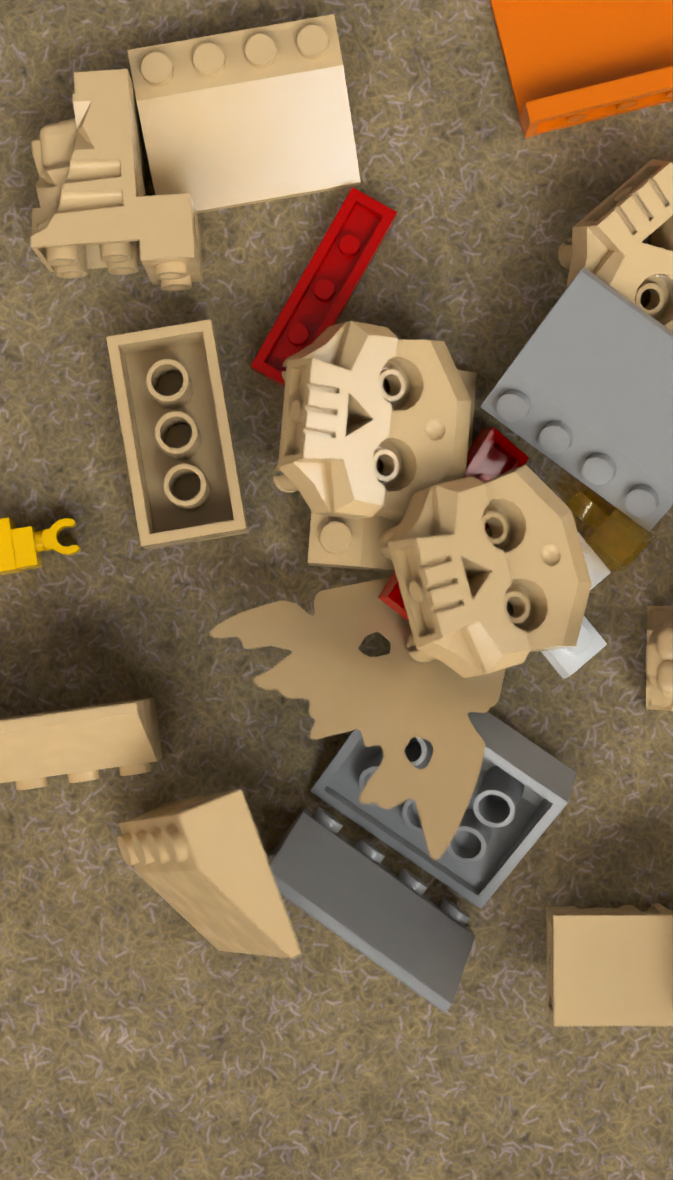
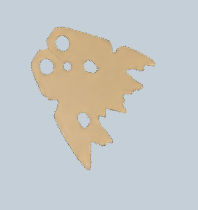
[210,577,506,860]

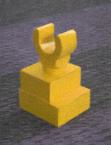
[0,518,81,575]

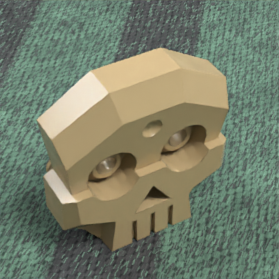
[558,159,673,332]
[273,321,471,522]
[379,465,592,678]

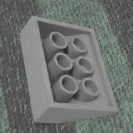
[480,266,673,532]
[310,712,577,909]
[267,807,475,1014]

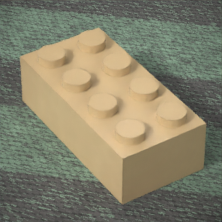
[106,319,250,550]

